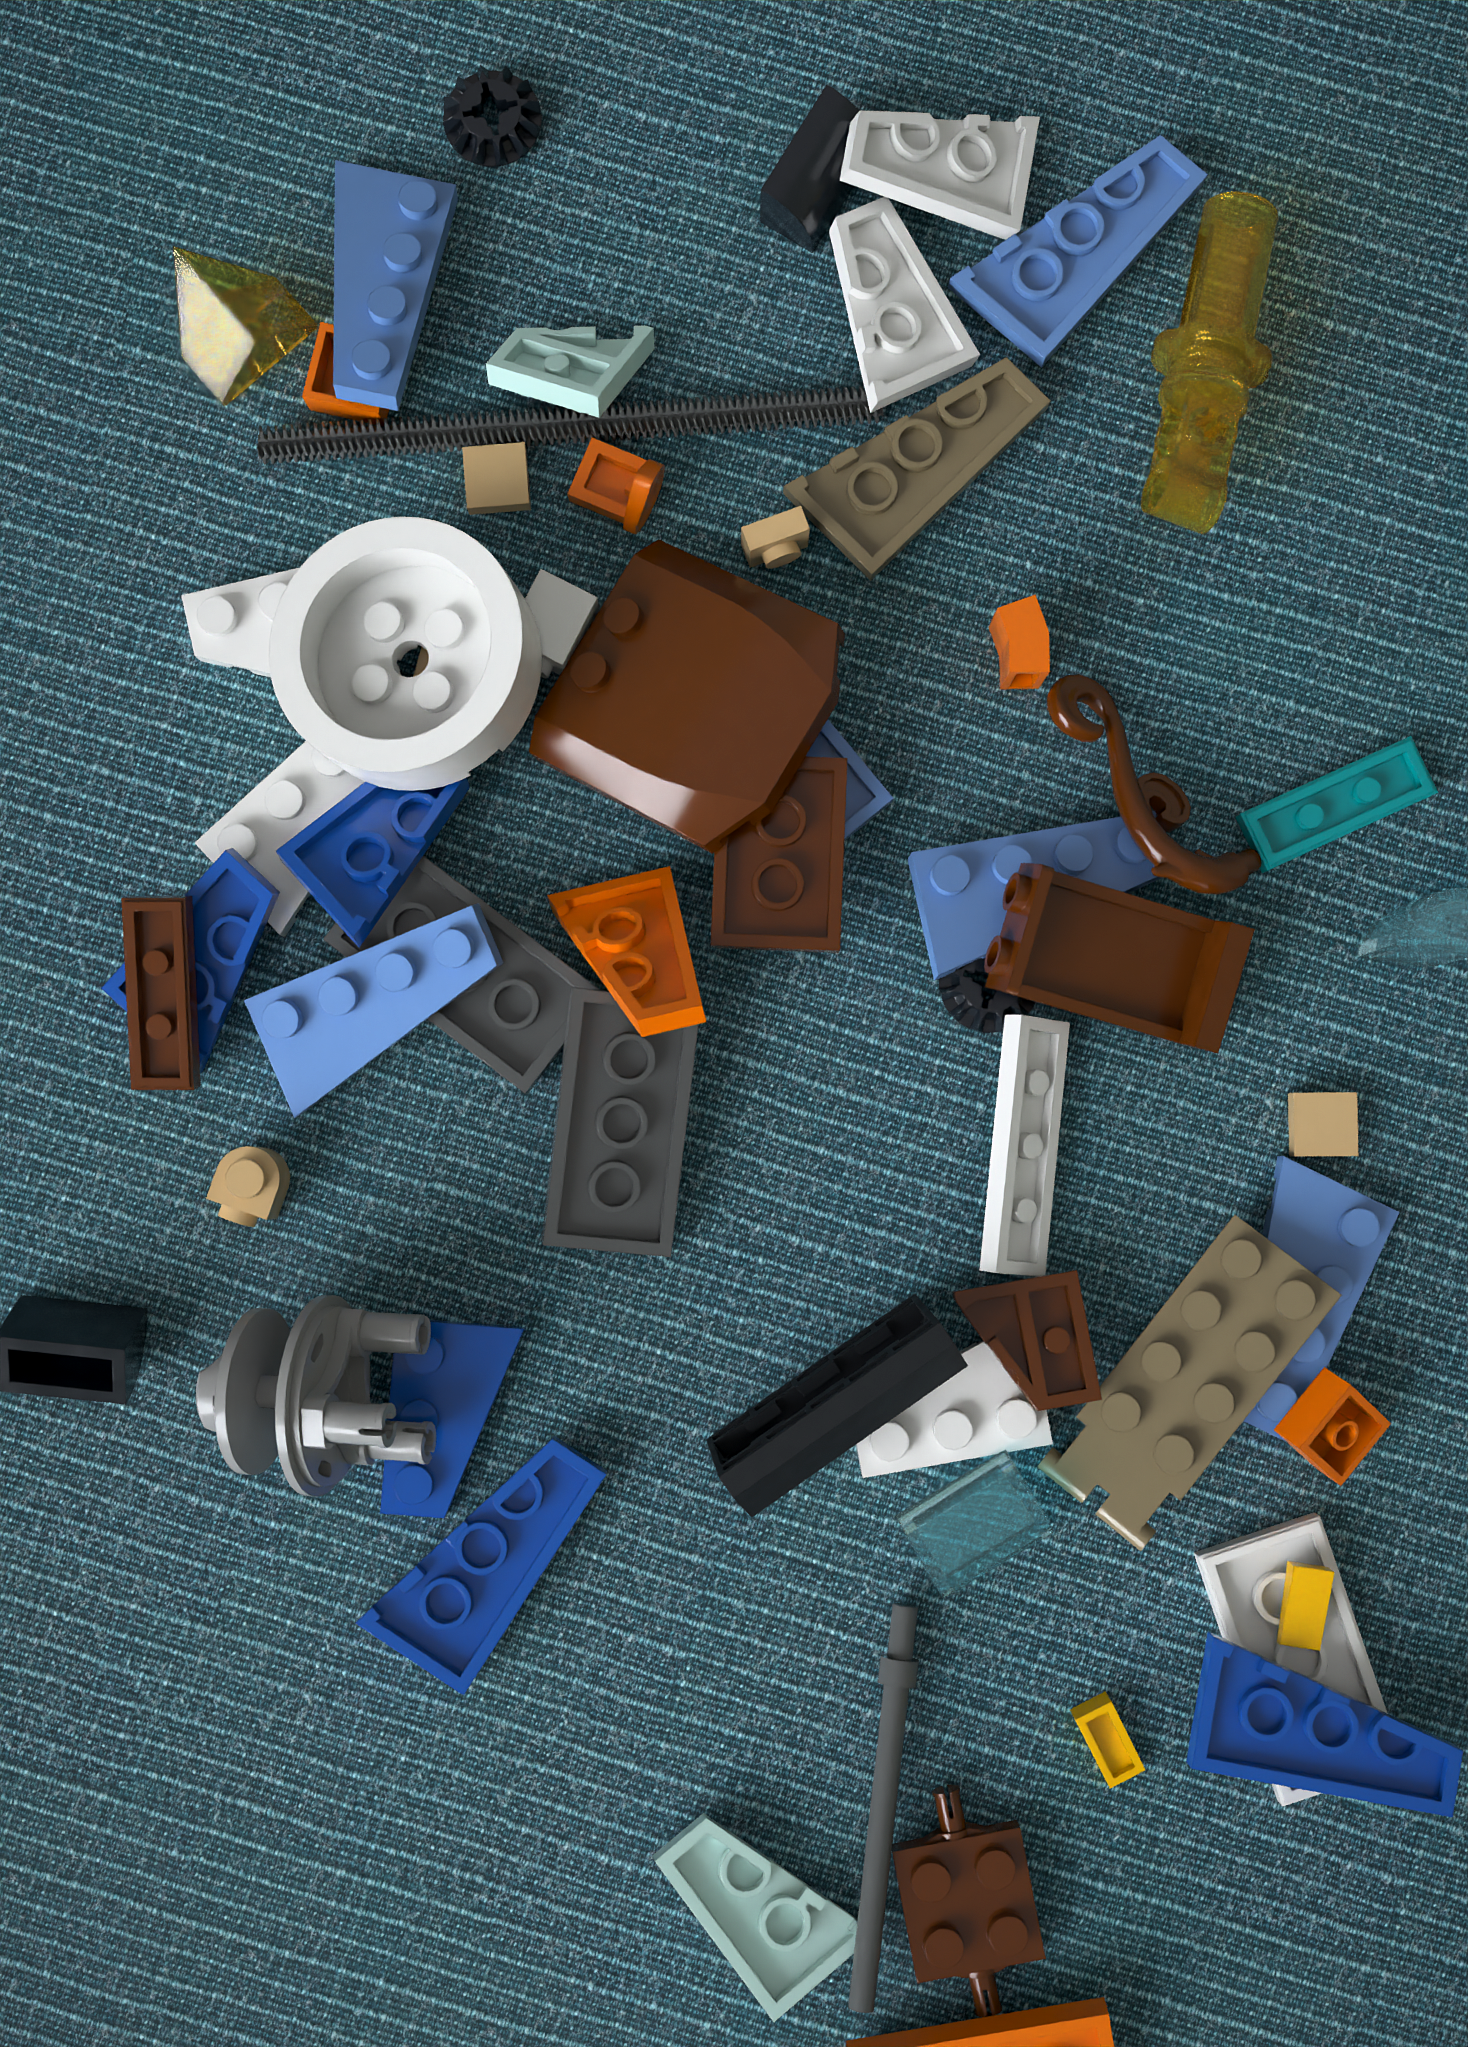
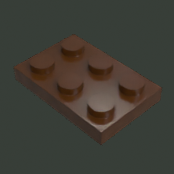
[711,756,848,953]

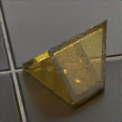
[173,246,318,407]

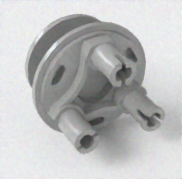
[196,1295,436,1497]

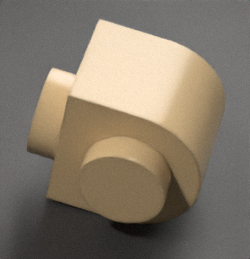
[206,1146,290,1227]

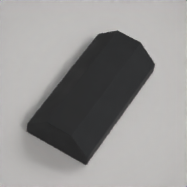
[706,1294,968,1517]

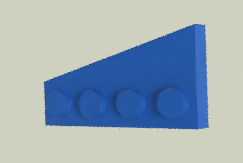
[355,1436,608,1695]
[1186,1631,1463,1817]

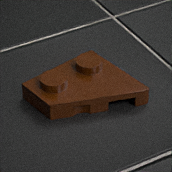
[952,1270,1102,1411]

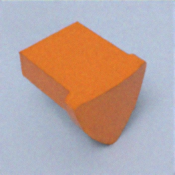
[567,437,665,535]

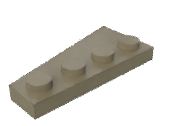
[783,357,1051,581]

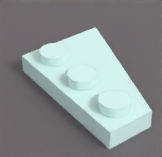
[652,1813,858,2022]

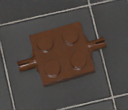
[892,1785,1046,2017]

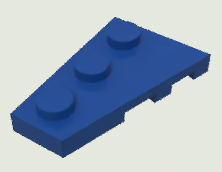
[276,778,470,948]
[101,848,280,1073]
[380,1320,526,1518]

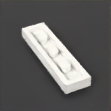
[979,1015,1070,1276]

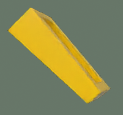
[1277,1561,1334,1651]
[1070,1692,1145,1788]

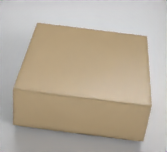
[462,442,531,515]
[1288,1092,1359,1156]

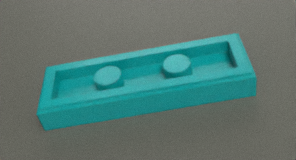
[1235,736,1438,873]

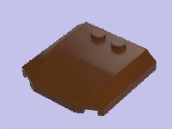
[529,539,845,854]

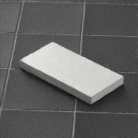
[1194,1512,1387,1806]

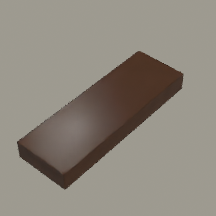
[121,896,201,1090]

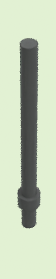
[848,1603,919,2013]

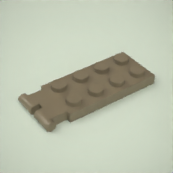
[1037,1215,1342,1551]

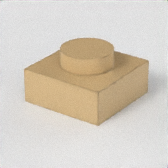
[741,506,810,569]

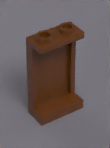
[984,863,1255,1054]

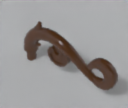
[1047,674,1262,895]

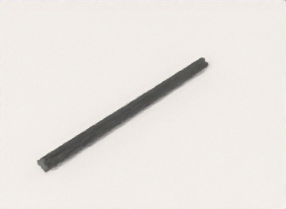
[257,386,883,464]

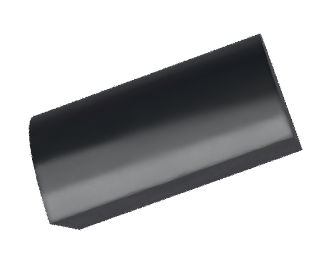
[760,85,860,253]
[0,1295,147,1405]

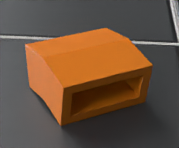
[988,595,1050,689]

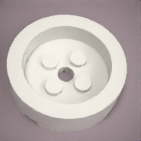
[269,517,542,791]

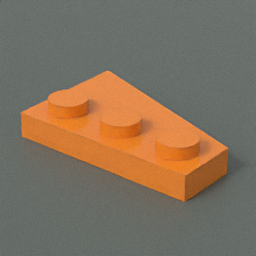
[547,866,706,1037]

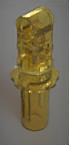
[1141,191,1278,534]

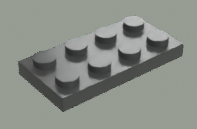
[323,856,600,1094]
[541,987,699,1257]

